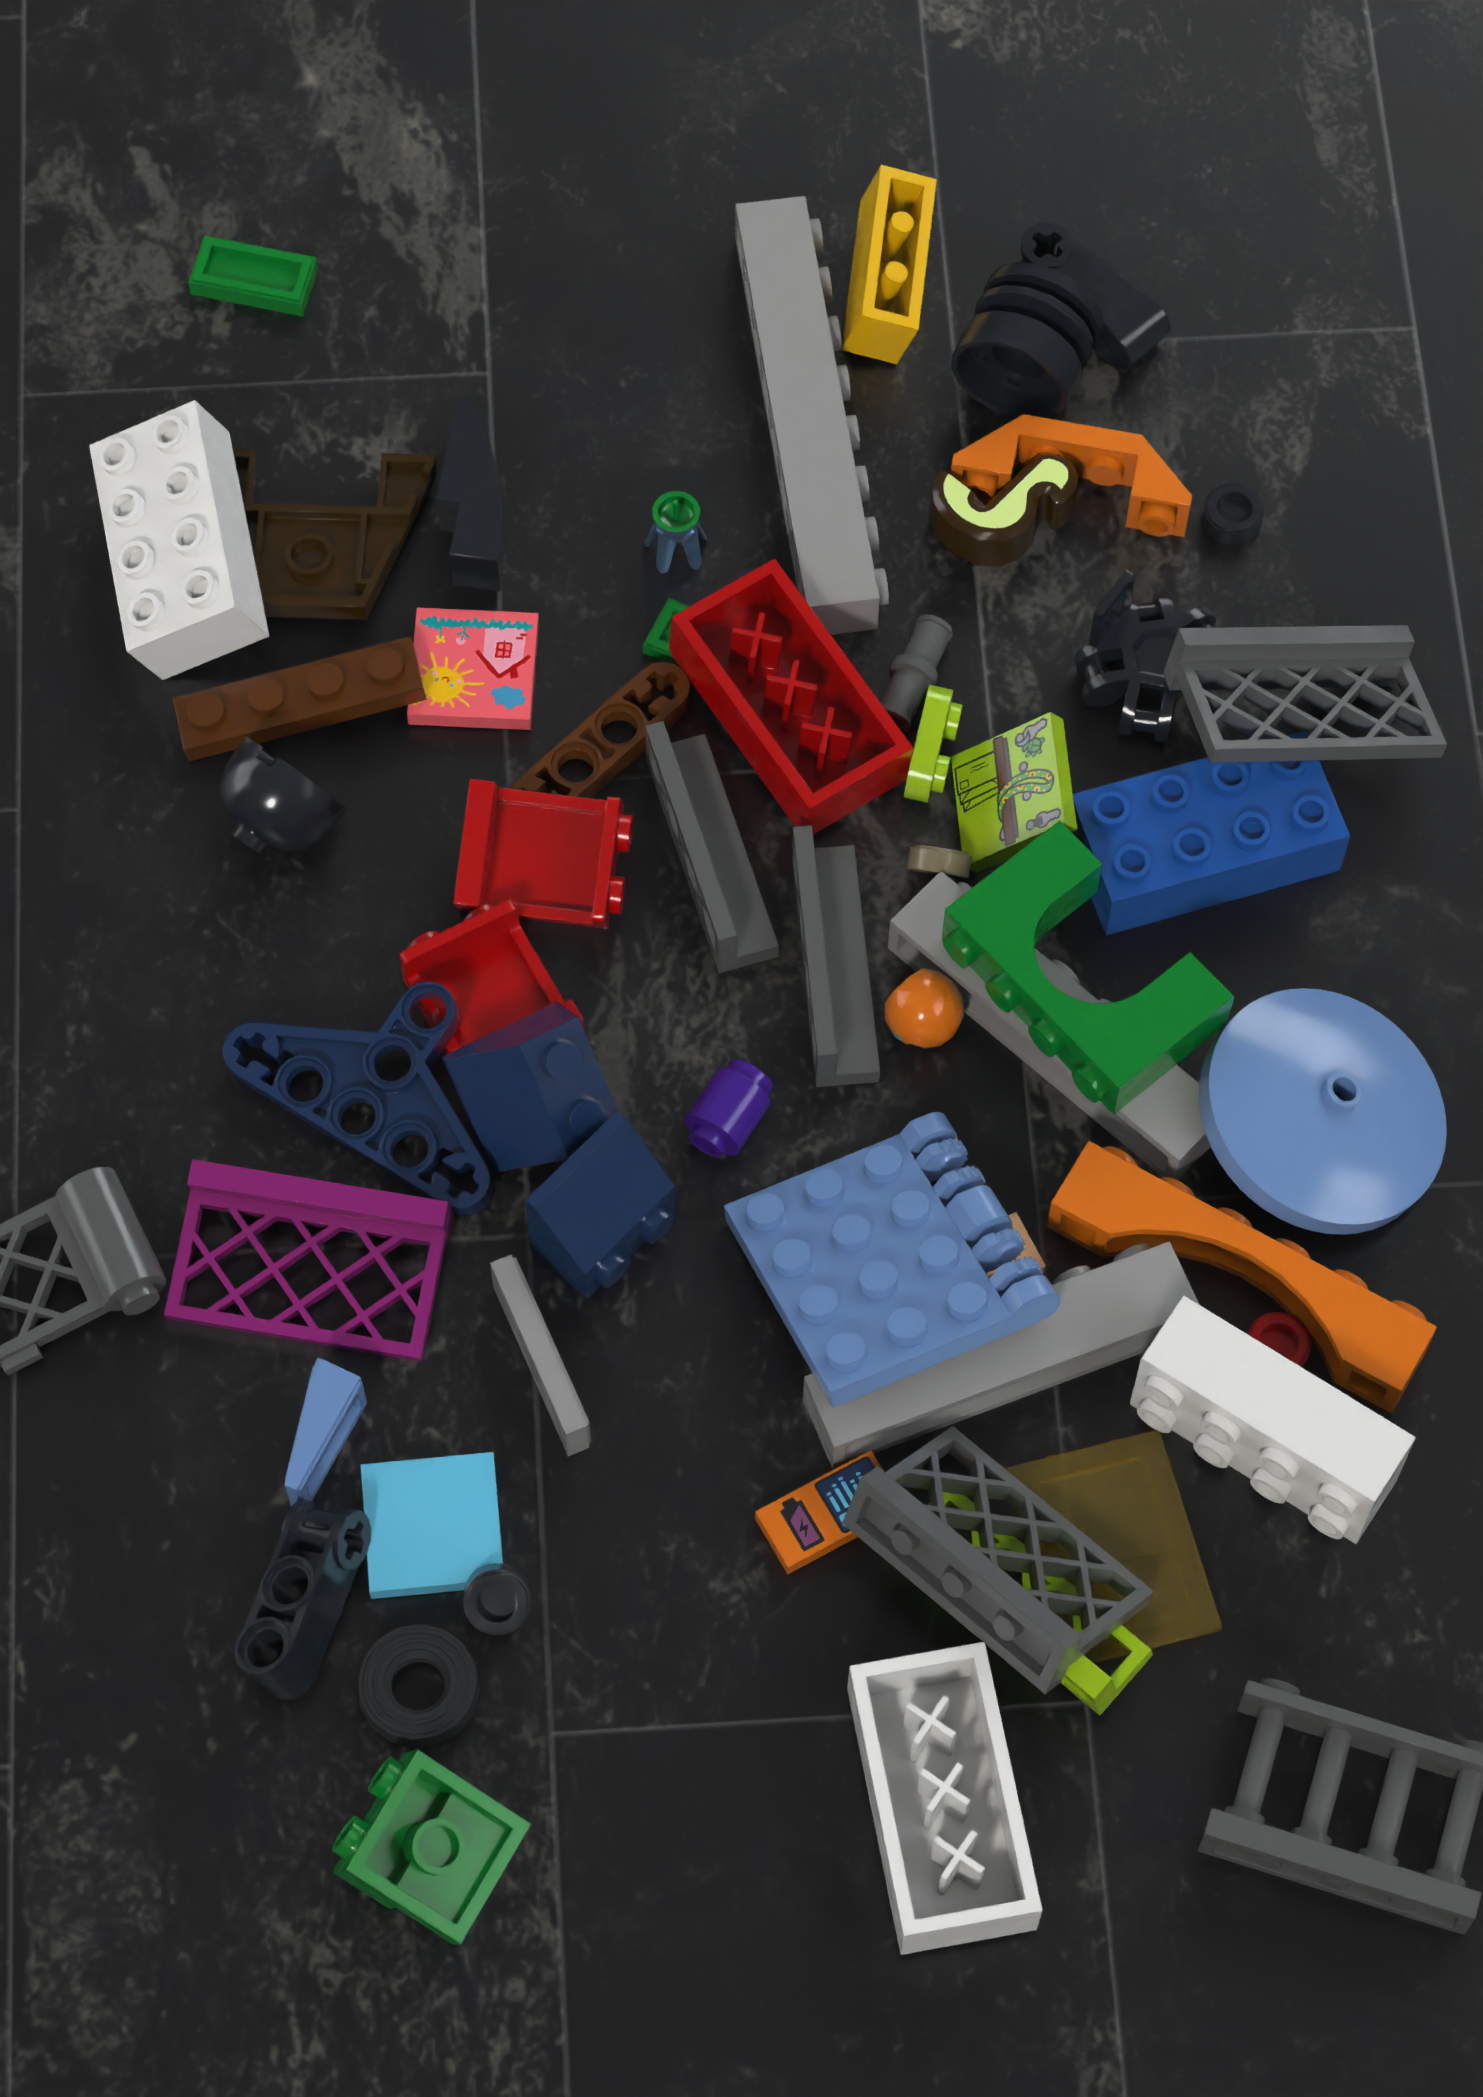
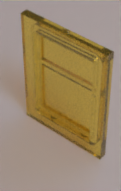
[1006,1430,1222,1663]

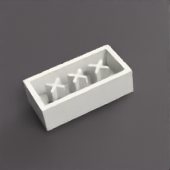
[89,400,269,680]
[1130,1295,1416,1544]
[847,1642,1042,1955]

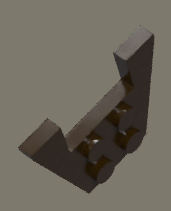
[233,449,437,620]

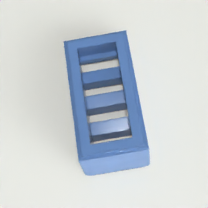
[284,1358,367,1506]

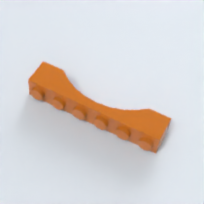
[1047,1141,1437,1414]

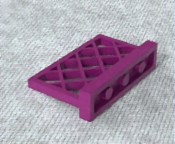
[164,1159,454,1362]

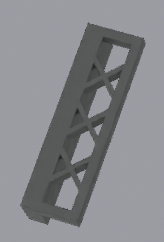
[645,721,779,973]
[792,825,880,1087]

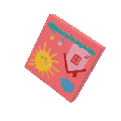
[407,607,539,730]

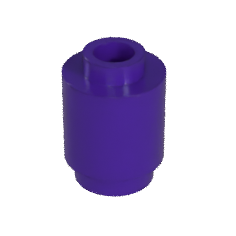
[684,1059,773,1158]

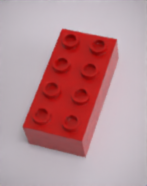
[669,559,914,835]

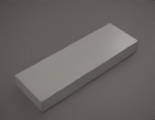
[490,1254,591,1456]

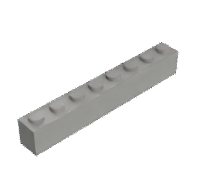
[735,196,889,635]

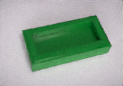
[188,235,319,317]

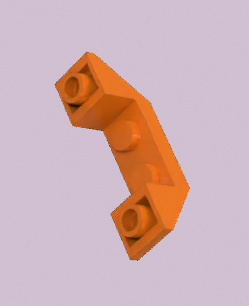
[951,414,1192,537]

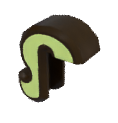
[929,453,1078,566]

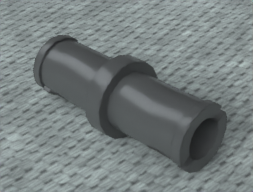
[880,614,953,734]

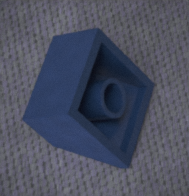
[442,1001,618,1173]
[526,1111,676,1299]

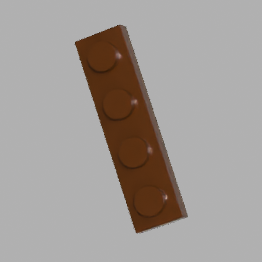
[173,636,427,762]

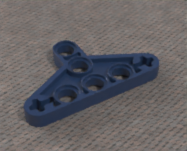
[223,982,494,1216]

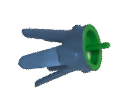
[644,491,707,573]

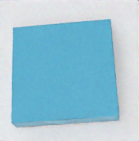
[361,1452,503,1599]

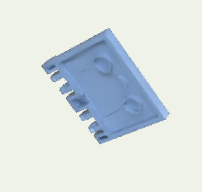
[724,1112,1060,1408]

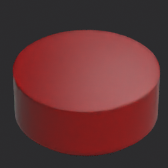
[1247,1312,1311,1368]

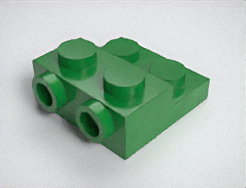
[332,1749,531,1945]

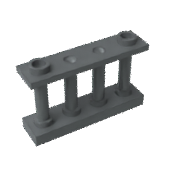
[1197,1678,1483,1935]

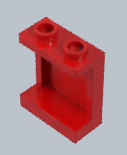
[453,779,633,929]
[400,900,584,1055]

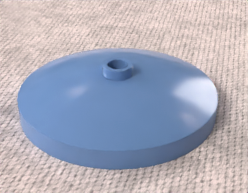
[1199,988,1447,1235]

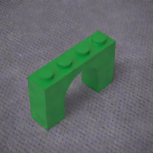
[942,820,1234,1115]

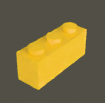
[841,165,937,364]

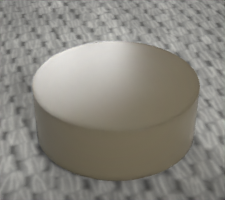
[907,844,972,879]

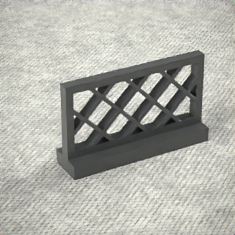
[1163,625,1447,763]
[842,1426,1155,1694]

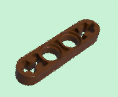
[509,662,690,799]

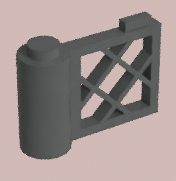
[0,1167,167,1375]

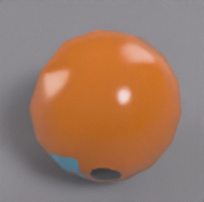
[884,968,964,1049]

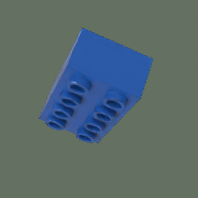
[1072,732,1350,936]

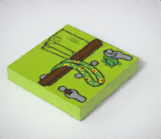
[951,712,1077,873]

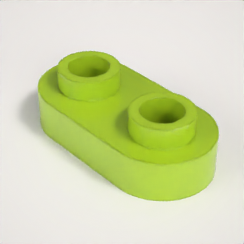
[903,684,963,803]

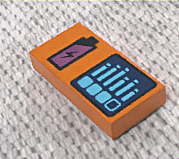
[755,1450,883,1575]

